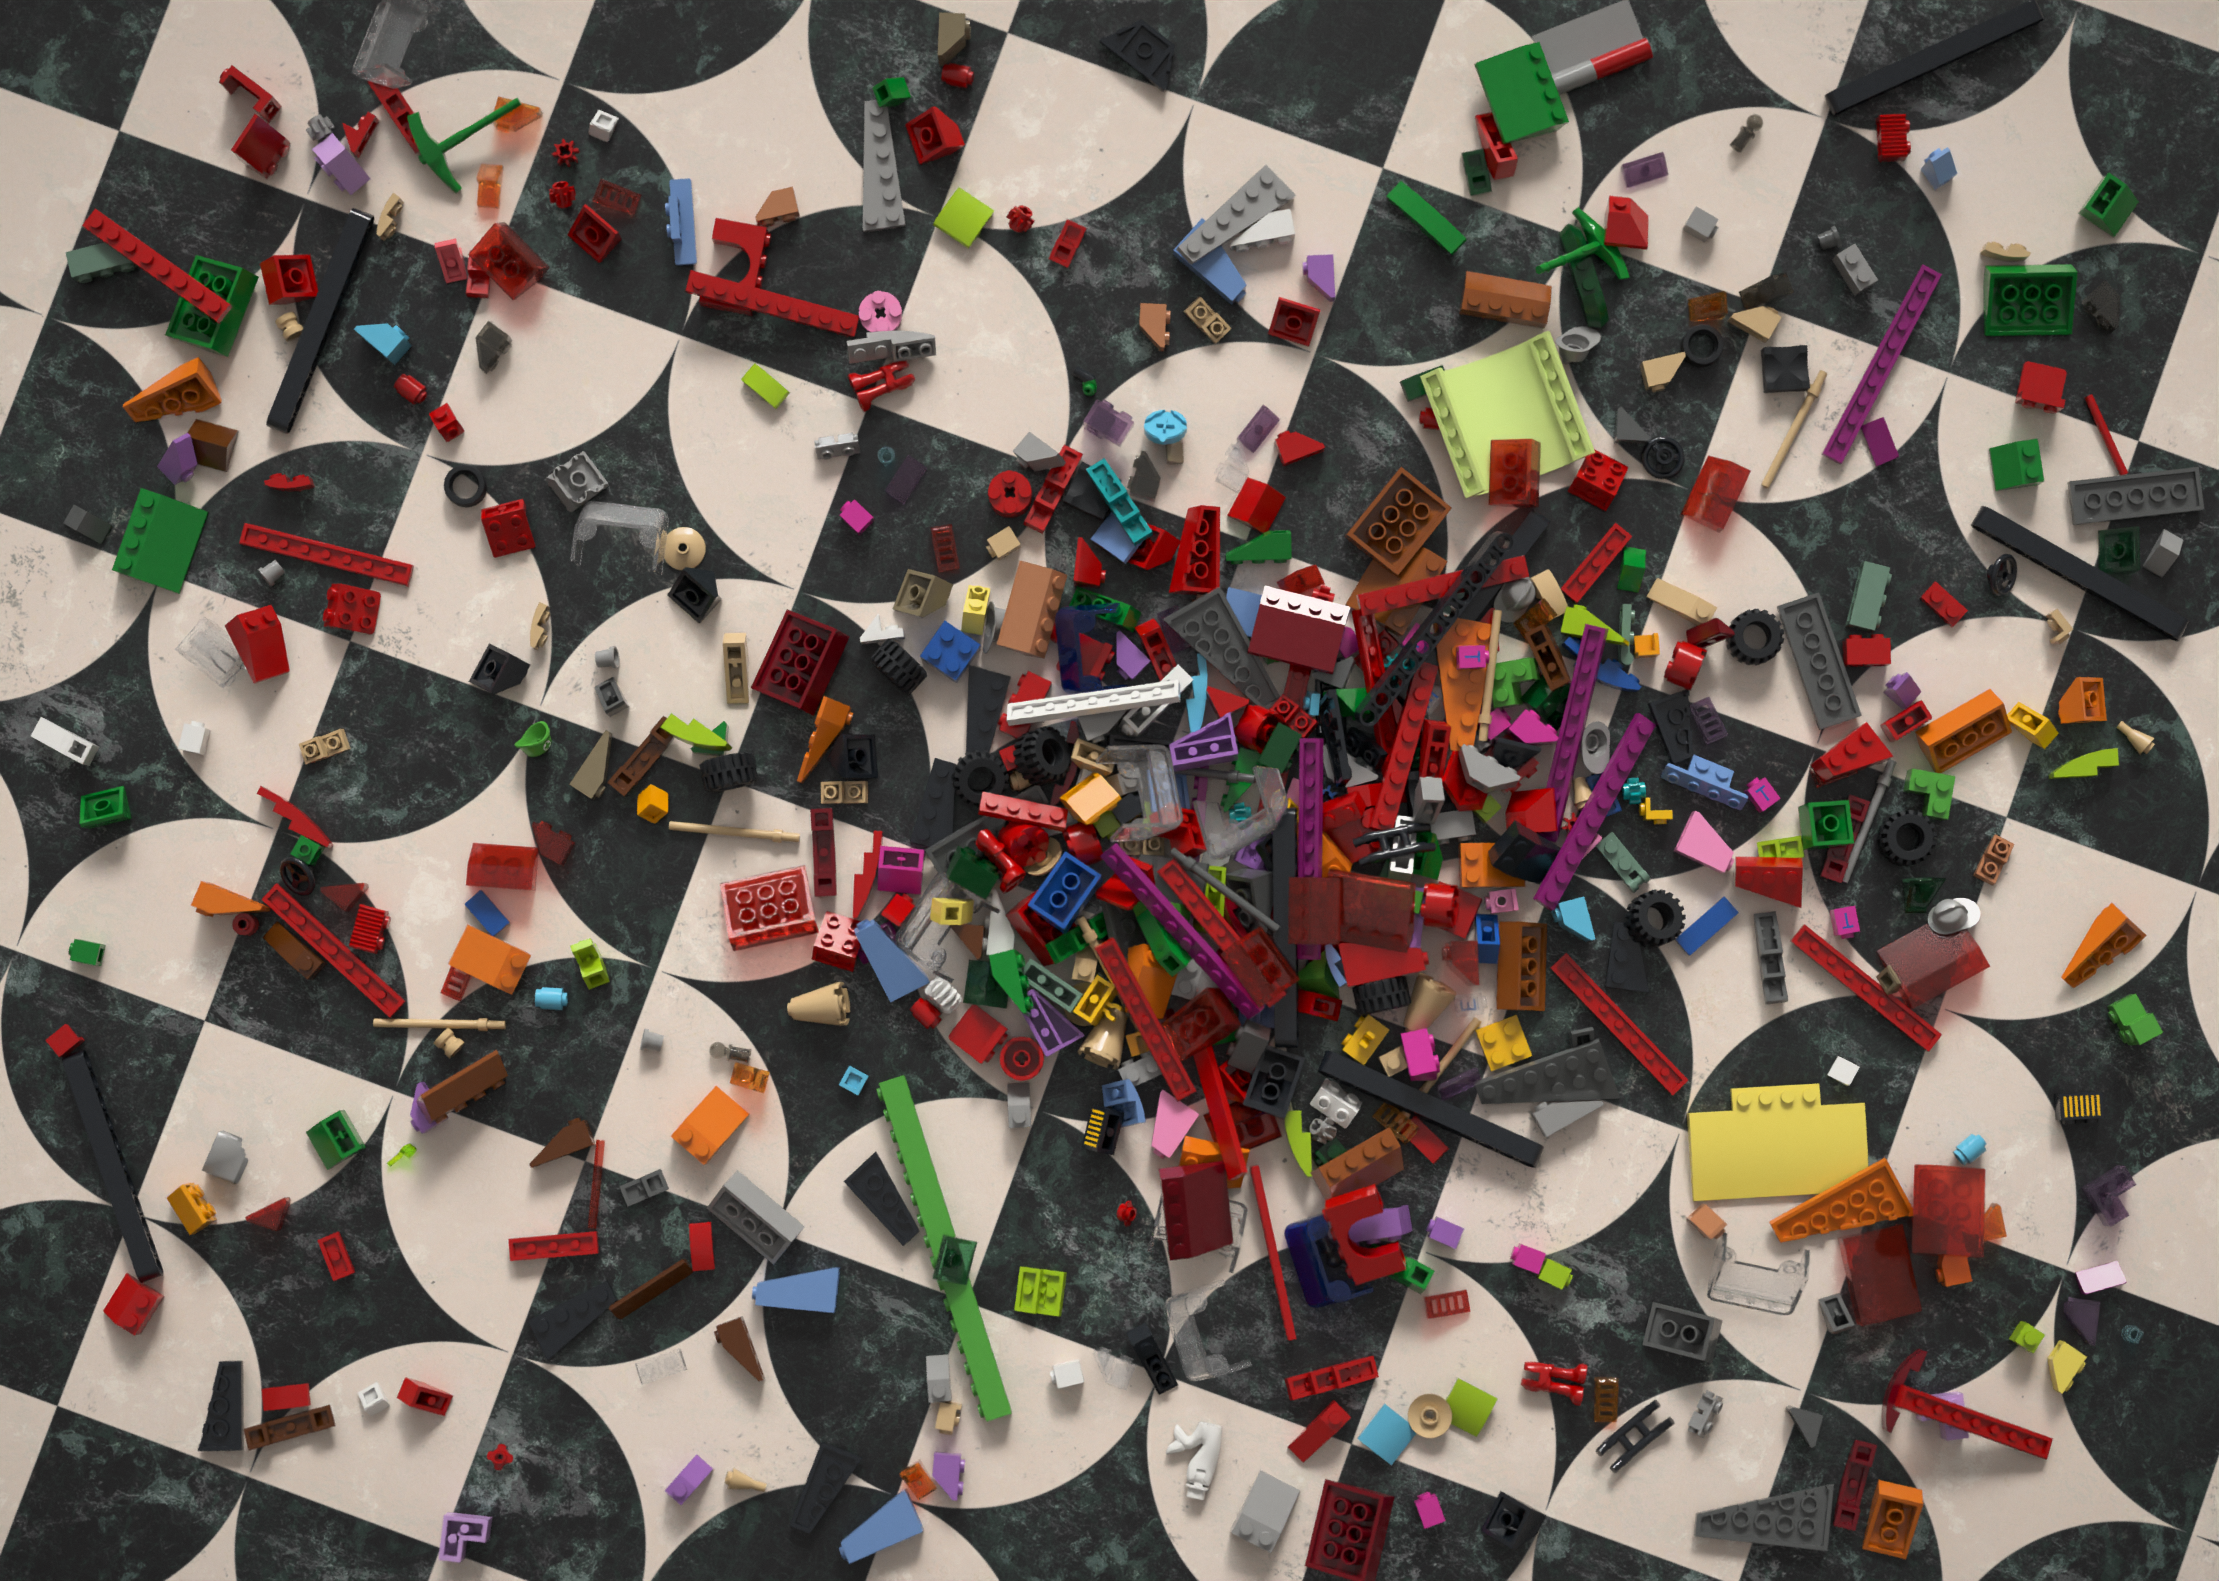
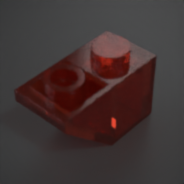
[532,820,576,866]

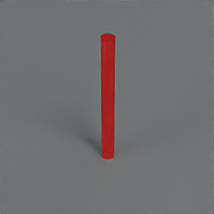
[2084,394,2128,476]

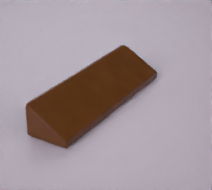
[609,1259,693,1319]

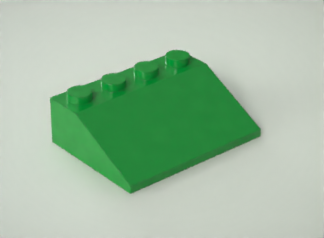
[1474,42,1569,144]
[165,255,259,357]
[1983,264,2078,336]
[112,488,209,594]

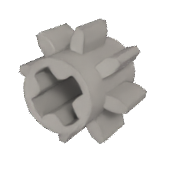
[306,115,334,142]
[1310,1115,1337,1144]

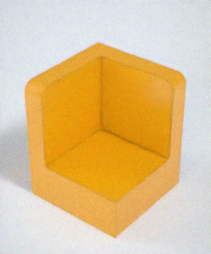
[1633,633,1660,658]
[637,784,668,824]
[1126,1032,1149,1057]

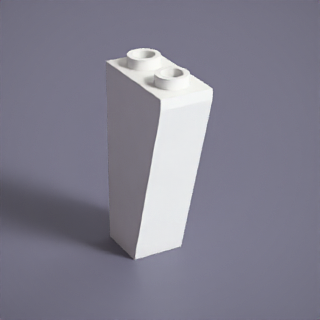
[1119,665,1193,737]

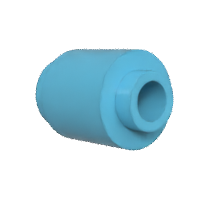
[535,987,568,1010]
[1953,1134,1987,1166]

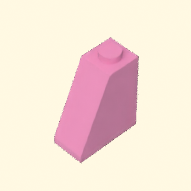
[1674,811,1734,874]
[1151,1089,1199,1159]

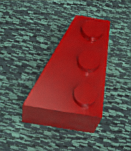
[1810,722,1893,782]
[1735,856,1803,908]

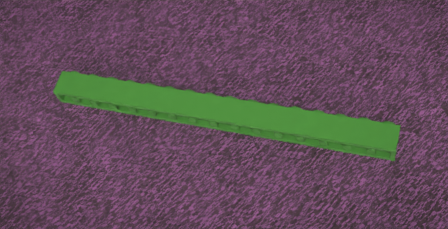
[877,1075,1012,1422]

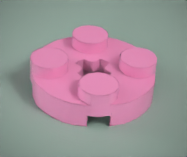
[859,291,902,332]

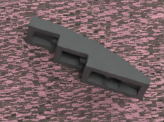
[1754,911,1788,1004]

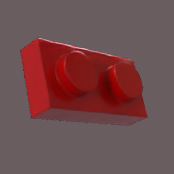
[1920,581,1968,627]
[317,1231,355,1281]

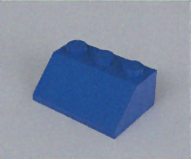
[1028,851,1103,935]

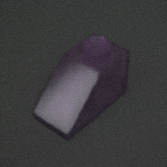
[2064,1297,2100,1346]

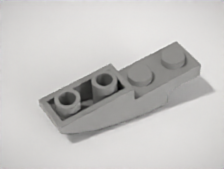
[846,331,936,364]

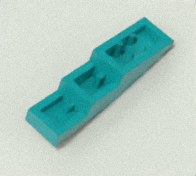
[1086,458,1153,546]

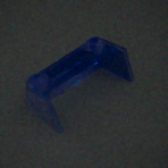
[1055,603,1128,694]
[1284,1212,1374,1308]

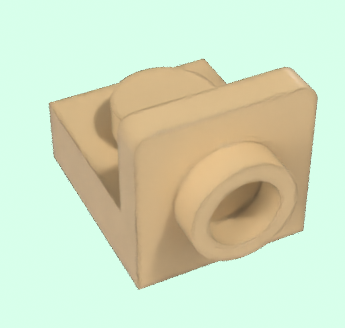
[2046,609,2073,644]

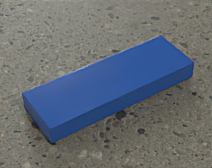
[1675,896,1739,956]

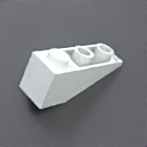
[1230,209,1295,252]
[31,717,99,766]
[983,889,1015,956]

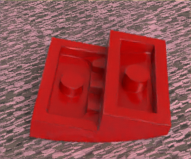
[1423,881,1483,939]

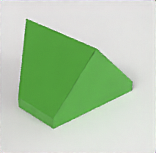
[1298,950,1340,999]

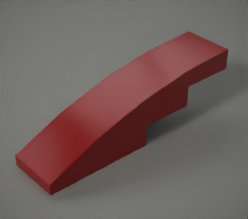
[368,70,419,154]
[1023,445,1083,534]
[257,786,334,848]
[853,831,884,919]
[1285,1355,1379,1400]

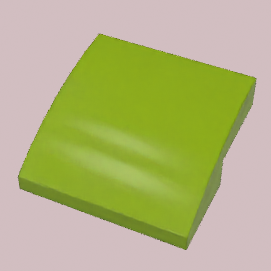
[933,187,994,249]
[1014,1267,1067,1317]
[1445,1378,1498,1437]

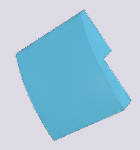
[1357,1403,1416,1465]

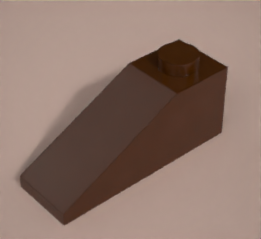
[1524,624,1571,692]
[263,921,327,980]
[529,1117,596,1168]
[714,1316,765,1381]

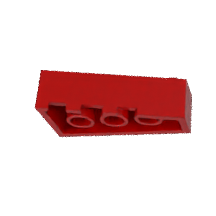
[1169,505,1220,595]

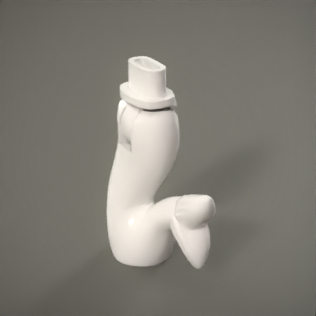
[1166,1422,1222,1500]

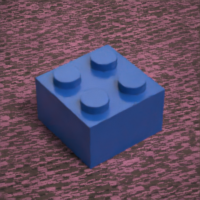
[920,620,981,683]

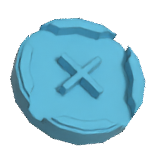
[1144,410,1187,445]

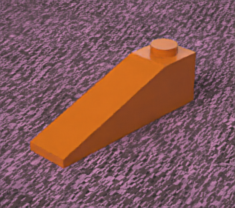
[123,357,222,422]
[797,696,854,784]
[2061,903,2147,988]

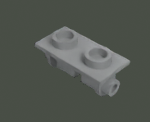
[814,432,860,459]
[1688,1390,1723,1438]

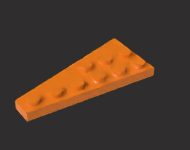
[1433,615,1492,752]
[1769,1158,1916,1243]

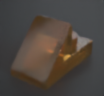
[476,164,503,209]
[1513,598,1557,640]
[730,1062,770,1093]

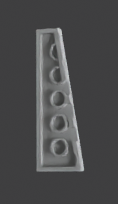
[863,100,906,233]
[1176,165,1296,265]

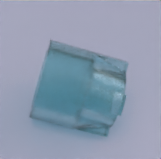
[878,446,896,466]
[2122,1325,2144,1344]

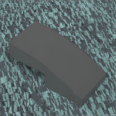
[619,1169,669,1207]

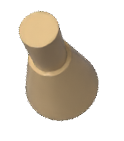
[2116,721,2155,755]
[724,1468,766,1492]

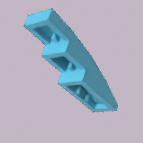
[1185,654,1208,733]

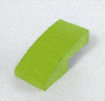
[741,363,790,409]
[1757,836,1805,858]

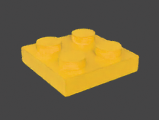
[1475,1015,1532,1071]

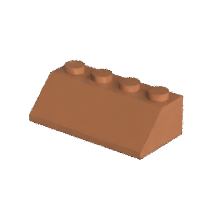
[997,561,1067,659]

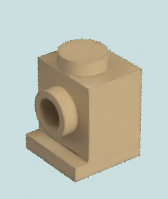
[935,1401,962,1435]

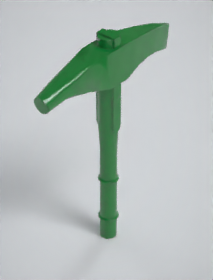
[407,97,522,193]
[1535,207,1629,280]

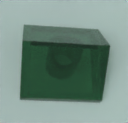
[2098,526,2141,574]
[963,960,1008,1009]
[932,1234,977,1285]

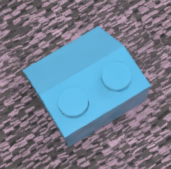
[354,323,412,365]
[1552,897,1595,942]

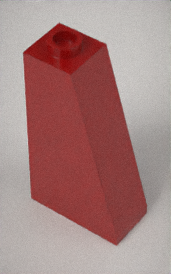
[1338,943,1430,987]

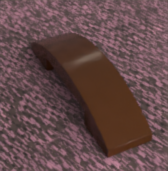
[607,715,674,797]
[243,1405,336,1450]

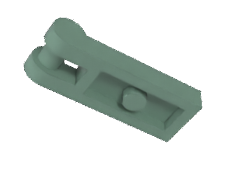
[1618,604,1635,667]
[1595,832,1651,893]

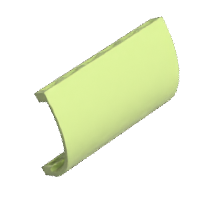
[1420,331,1595,498]

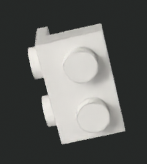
[1310,1078,1362,1128]

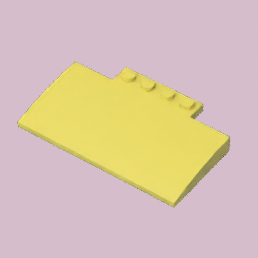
[1687,1083,1868,1201]

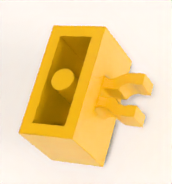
[1073,975,1124,1027]
[1341,1014,1389,1065]

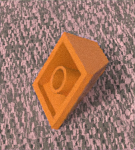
[2058,677,2107,724]

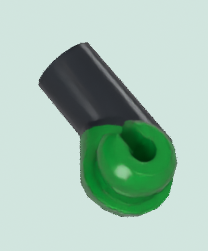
[1073,366,1097,396]

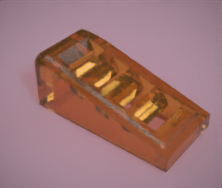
[1372,1103,1420,1145]
[1594,1377,1618,1422]

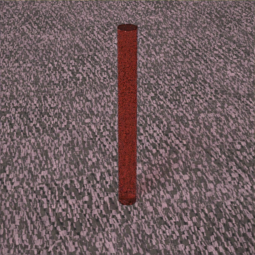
[588,1140,605,1228]

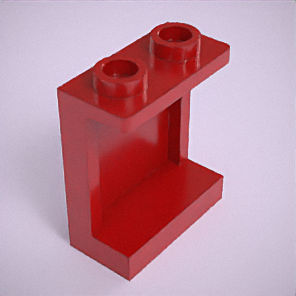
[219,65,282,123]

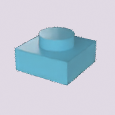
[1303,691,1320,716]
[839,1066,869,1095]

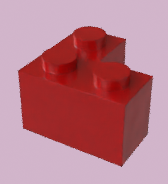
[1150,805,1208,858]

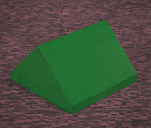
[79,786,132,829]

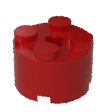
[988,470,1032,518]
[1664,641,1707,691]
[1234,705,1285,754]
[998,821,1049,866]
[1062,822,1103,866]
[1420,883,1459,929]
[1000,1037,1044,1081]

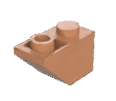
[755,186,800,227]
[1139,303,1170,351]
[1686,1203,1727,1240]

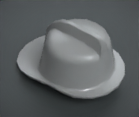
[1556,326,1601,365]
[1494,577,1535,623]
[983,601,1006,654]
[1579,721,1610,774]
[1928,898,1980,935]

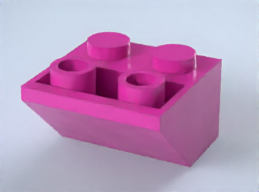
[1504,709,1559,746]
[877,846,925,895]
[1401,1028,1440,1081]

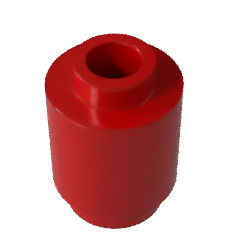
[941,63,974,88]
[394,374,427,405]
[1419,407,1440,431]
[232,913,259,936]
[910,997,942,1029]

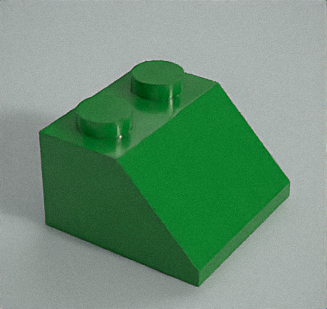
[1989,439,2044,491]
[1798,800,1854,850]

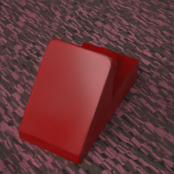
[342,112,379,158]

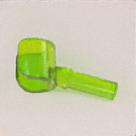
[387,1144,417,1167]

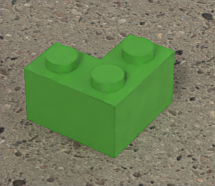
[1492,657,1541,709]
[1903,768,1955,821]
[2107,994,2163,1045]

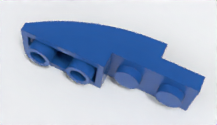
[1562,636,1642,692]

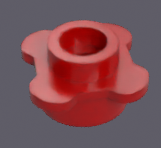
[1117,1200,1137,1227]
[487,1444,514,1470]

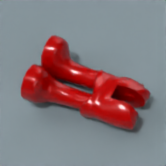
[848,360,916,412]
[975,829,1026,894]
[1520,1362,1587,1406]

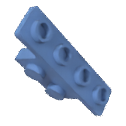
[665,178,697,266]
[1661,755,1749,810]

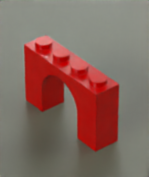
[699,218,771,316]
[1322,1184,1406,1285]

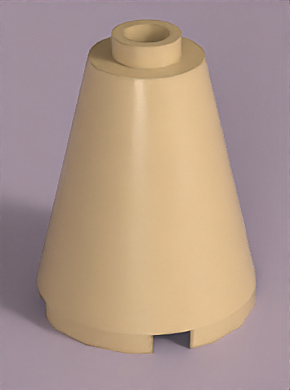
[1403,973,1457,1032]
[787,982,850,1026]
[1078,1007,1128,1069]

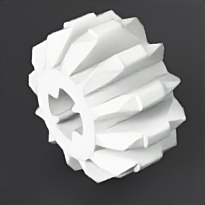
[924,977,962,1014]

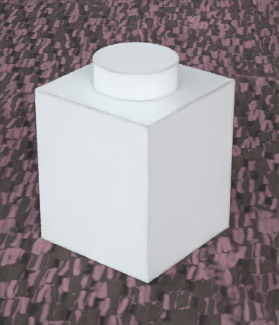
[178,721,210,755]
[1050,1359,1084,1389]

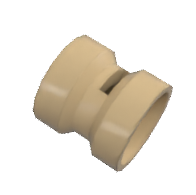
[275,311,303,342]
[434,1028,465,1059]

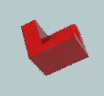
[46,1024,85,1057]

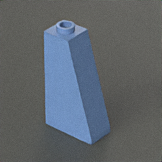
[1173,218,1246,305]
[854,919,930,1002]
[752,1267,840,1313]
[839,1488,924,1564]

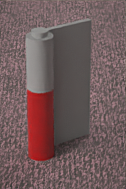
[1532,0,1653,95]

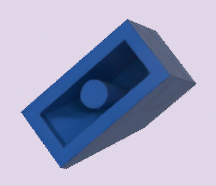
[1474,914,1500,964]

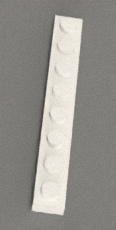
[1007,680,1181,726]

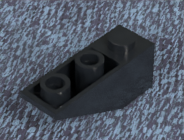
[1126,1322,1178,1395]

